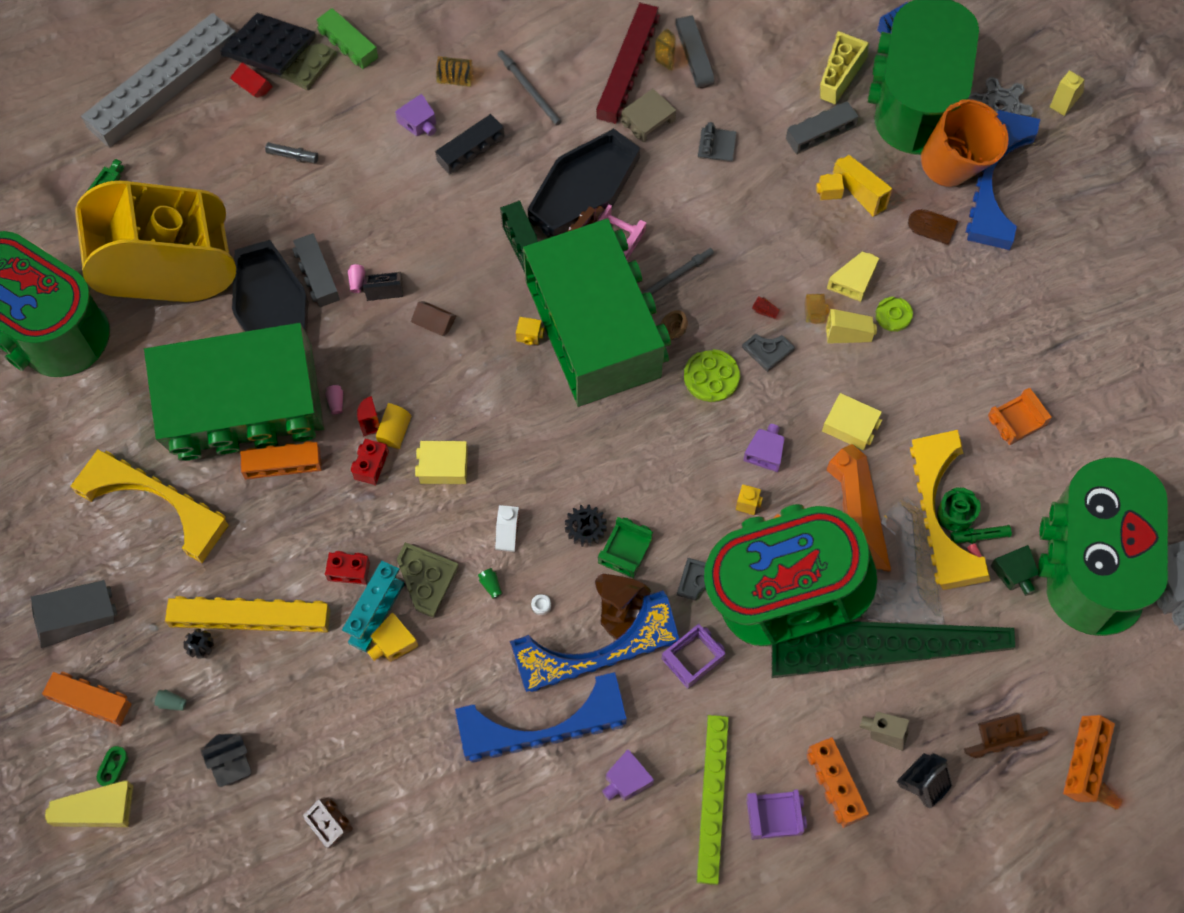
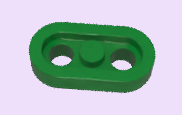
[96,746,128,787]

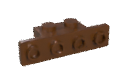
[964,712,1049,758]

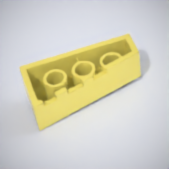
[820,31,869,105]

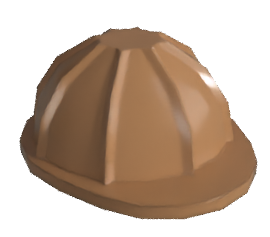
[660,310,688,340]

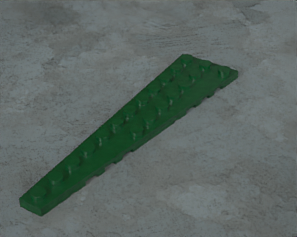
[771,621,1015,678]

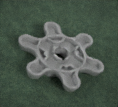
[968,77,1033,117]

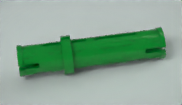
[950,525,1012,544]

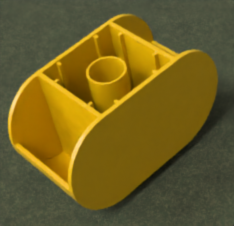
[75,181,236,302]

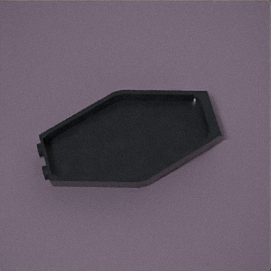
[527,128,640,237]
[232,240,308,334]

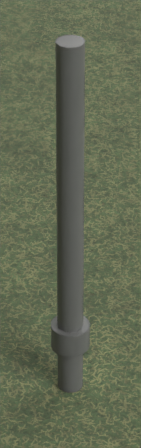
[498,50,561,126]
[642,248,714,295]

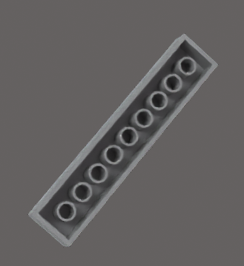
[81,13,236,148]

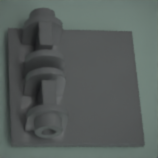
[698,122,736,161]

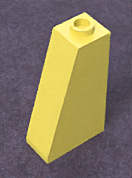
[45,781,133,827]

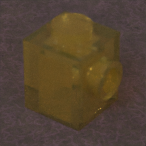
[804,294,829,324]

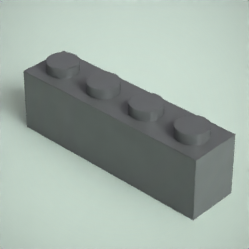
[786,101,859,155]
[292,233,340,308]

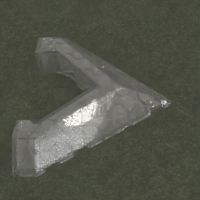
[859,496,945,625]

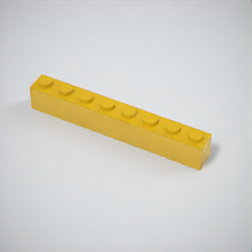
[165,596,330,633]

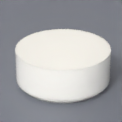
[531,594,551,615]

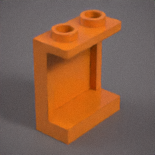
[988,387,1052,445]

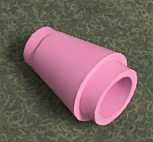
[348,265,366,293]
[325,385,344,414]

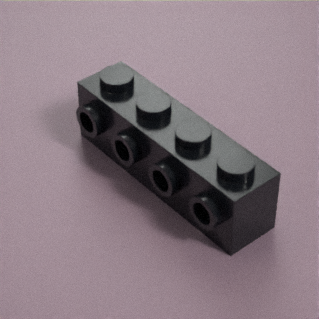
[435,114,505,175]

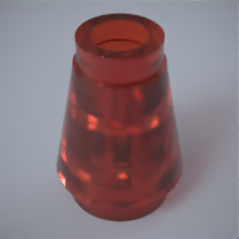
[751,296,780,319]

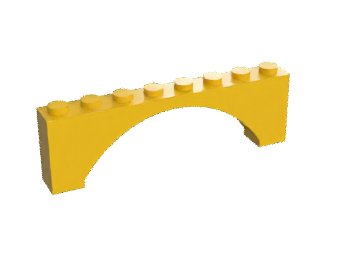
[910,430,991,590]
[70,449,229,563]

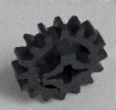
[565,504,607,547]

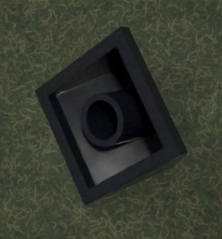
[363,272,403,301]

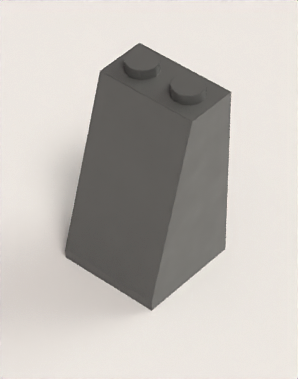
[31,580,117,648]

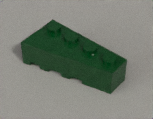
[500,200,538,273]

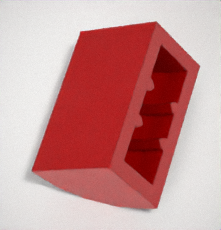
[230,62,273,98]
[357,396,380,437]

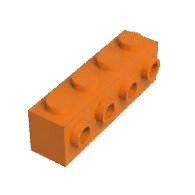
[1063,715,1115,802]
[806,737,869,828]

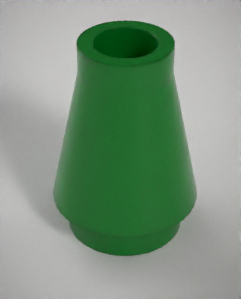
[478,568,503,599]

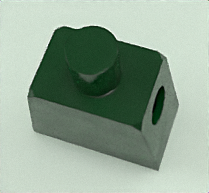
[990,545,1039,596]

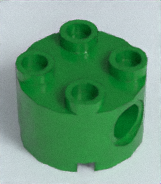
[937,487,981,532]

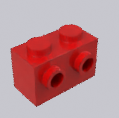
[351,438,389,486]
[325,551,370,585]

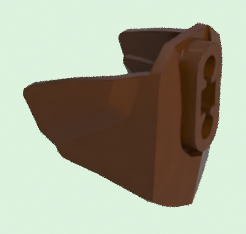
[595,573,651,640]

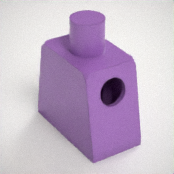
[395,94,437,136]
[743,424,784,472]
[602,749,654,801]

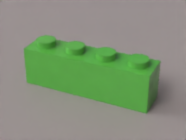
[316,8,378,69]

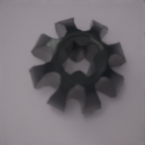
[183,629,214,659]

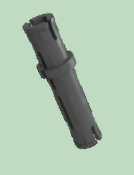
[265,142,319,164]

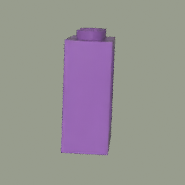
[661,624,726,689]

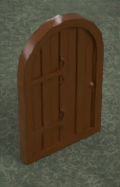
[908,209,958,245]

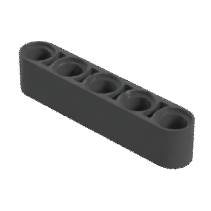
[675,15,714,87]

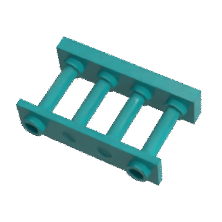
[342,560,405,653]

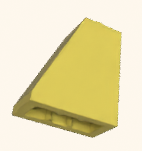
[1050,70,1085,116]
[827,252,879,302]
[826,309,877,343]

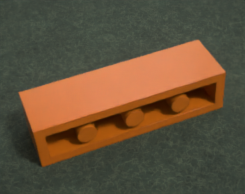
[240,441,322,480]
[42,672,131,726]

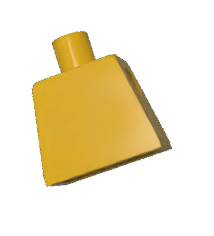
[367,613,418,662]

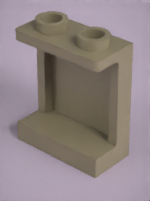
[621,89,676,142]

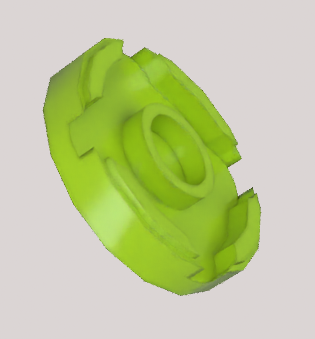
[876,297,913,332]

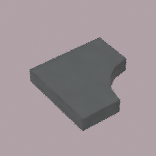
[742,334,795,372]
[677,558,706,601]

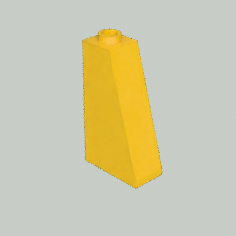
[833,155,892,217]

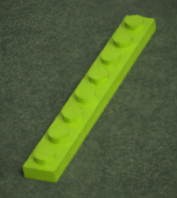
[696,715,728,885]

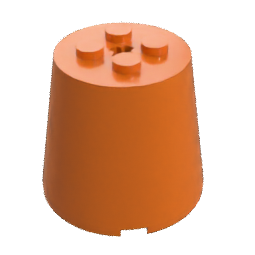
[921,99,1008,187]

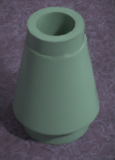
[154,689,187,711]

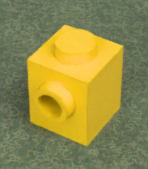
[816,174,844,200]
[516,317,545,345]
[736,484,763,515]

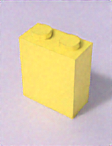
[822,393,882,450]
[415,441,468,484]

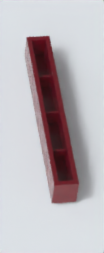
[596,2,661,124]

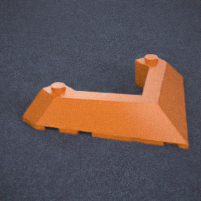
[773,444,891,572]

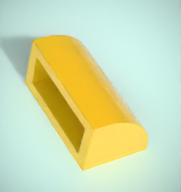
[376,403,412,449]

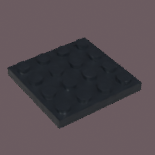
[220,12,316,76]

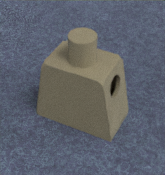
[860,712,909,751]

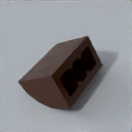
[411,301,457,336]

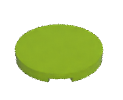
[684,349,740,402]

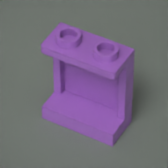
[746,789,807,840]

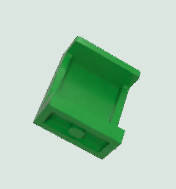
[598,517,653,579]

